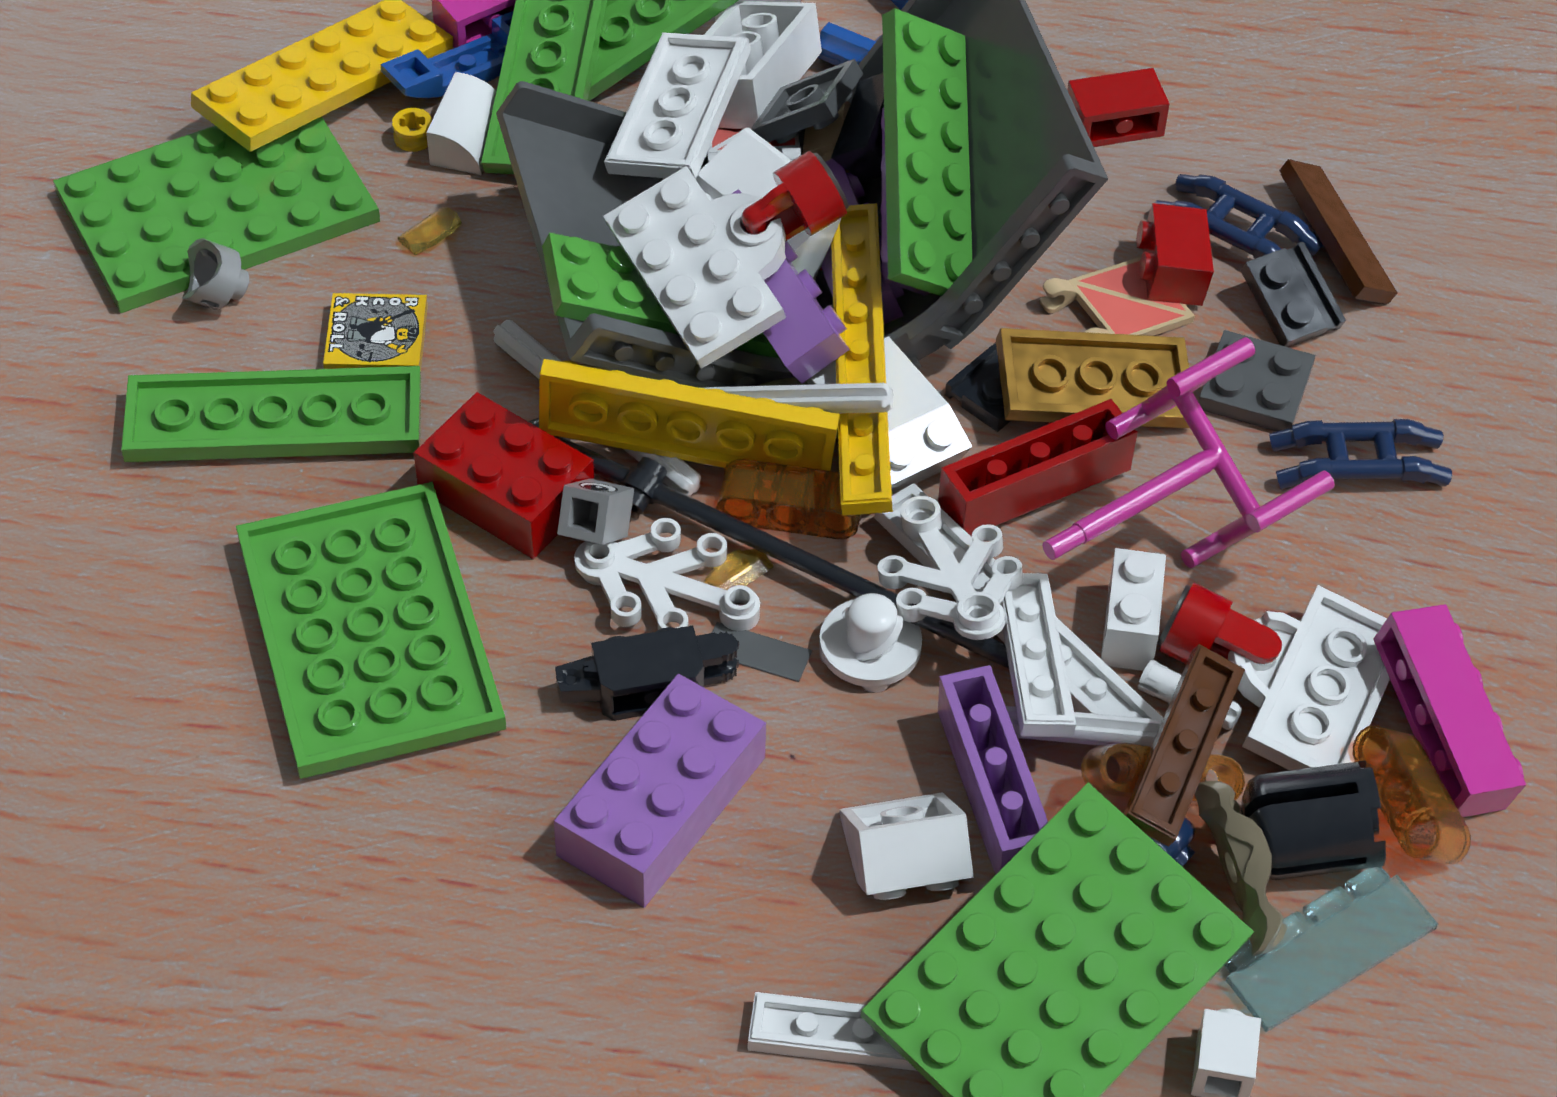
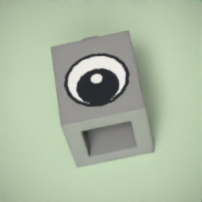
[557,478,634,545]

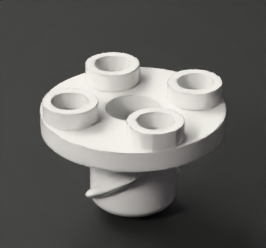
[819,593,922,693]

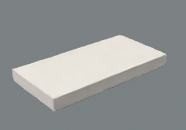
[604,33,751,179]

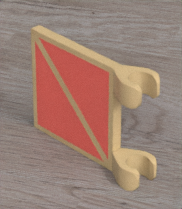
[1039,256,1195,336]

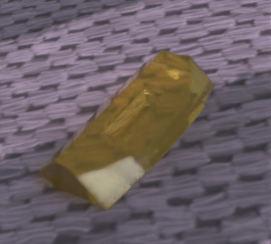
[397,207,462,255]
[703,549,774,590]

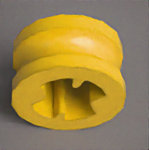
[392,108,432,152]

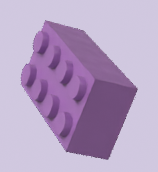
[554,674,766,908]

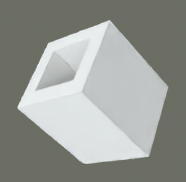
[1191,1009,1261,1097]

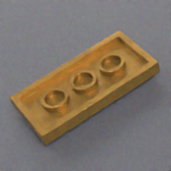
[996,328,1190,428]

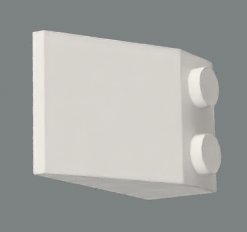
[806,336,972,495]

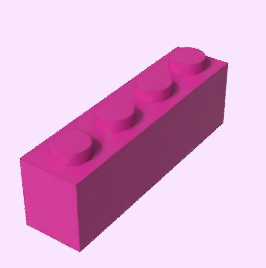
[1373,604,1526,819]

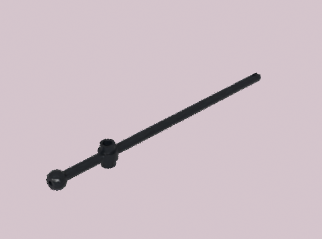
[529,418,1009,669]

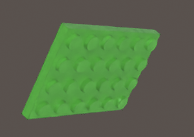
[53,116,380,314]
[236,482,506,779]
[860,782,1254,1097]

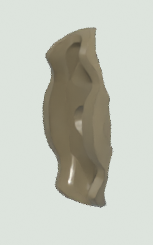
[1194,781,1287,956]

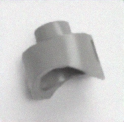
[182,238,249,310]

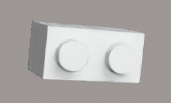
[1101,548,1166,671]

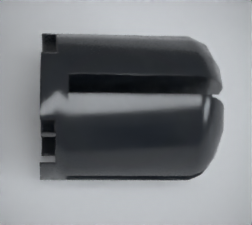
[1241,760,1386,880]

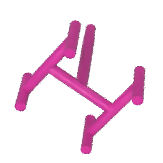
[1042,337,1335,568]

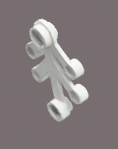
[877,496,1023,640]
[574,518,760,631]

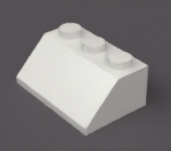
[696,128,841,281]

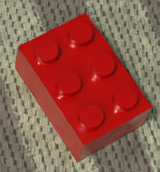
[414,392,594,560]

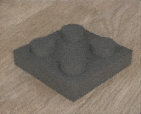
[751,59,863,144]
[1199,330,1316,431]

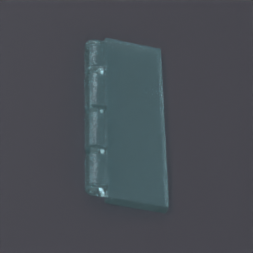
[1225,866,1438,1033]

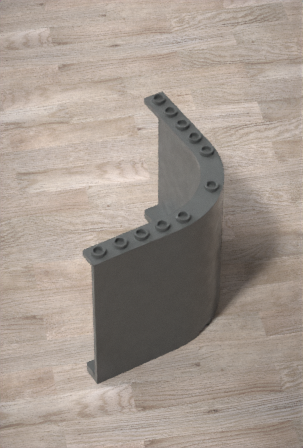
[496,0,1108,387]

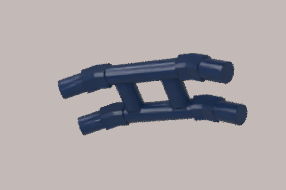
[1155,174,1323,259]
[1269,419,1452,490]

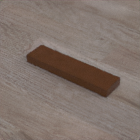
[1279,159,1398,304]
[1124,644,1245,847]

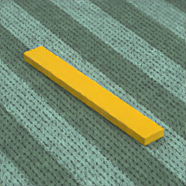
[831,203,893,516]

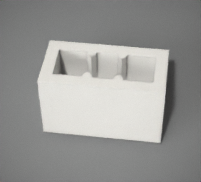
[427,72,496,175]

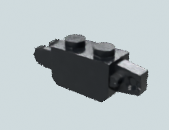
[555,625,739,721]

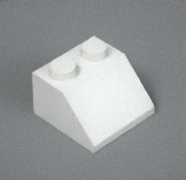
[839,792,974,900]

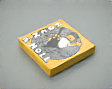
[323,293,428,371]

